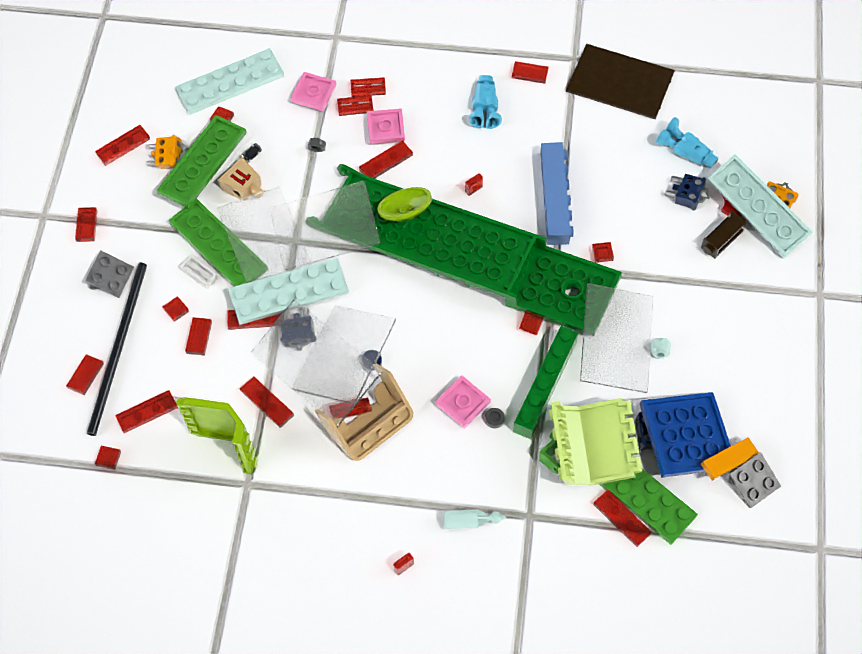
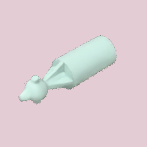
[444,509,506,529]

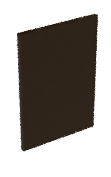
[566,43,675,120]

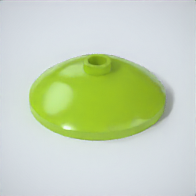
[377,187,432,221]

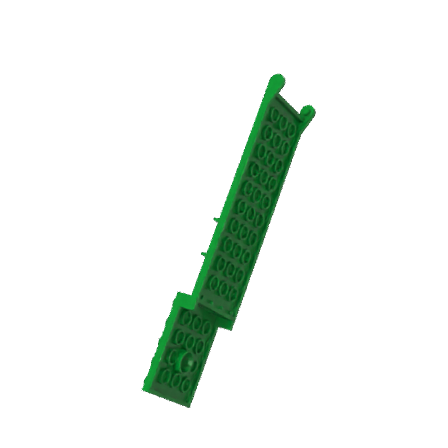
[305,164,622,337]

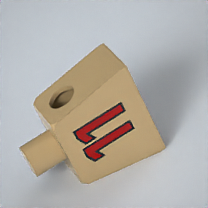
[218,157,264,201]

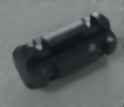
[241,143,262,163]

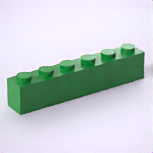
[513,326,579,440]

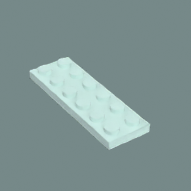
[175,48,285,115]
[707,154,813,259]
[228,257,349,325]

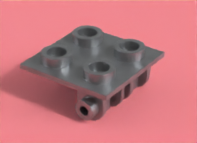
[84,250,134,298]
[728,452,781,508]

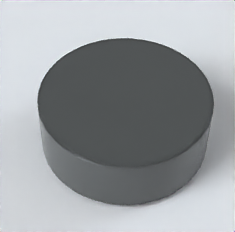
[308,138,326,152]
[485,408,505,429]

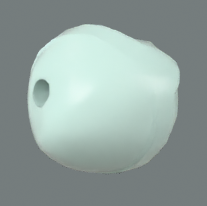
[651,337,671,359]

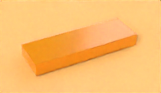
[701,437,759,481]

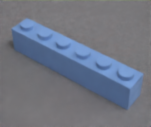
[540,142,574,245]

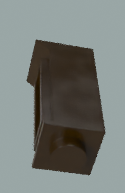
[701,210,747,259]

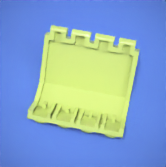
[549,398,642,486]

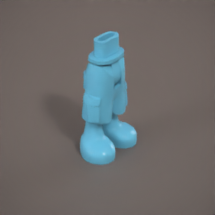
[469,75,502,129]
[656,117,719,169]

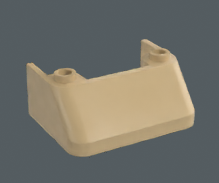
[314,364,414,461]

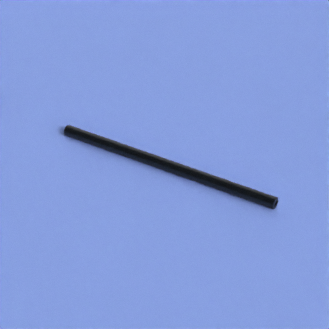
[86,262,147,436]

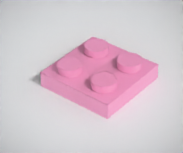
[291,72,337,112]
[367,108,405,144]
[435,375,491,429]

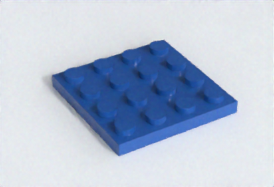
[639,392,731,478]

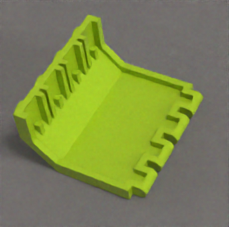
[176,397,258,474]

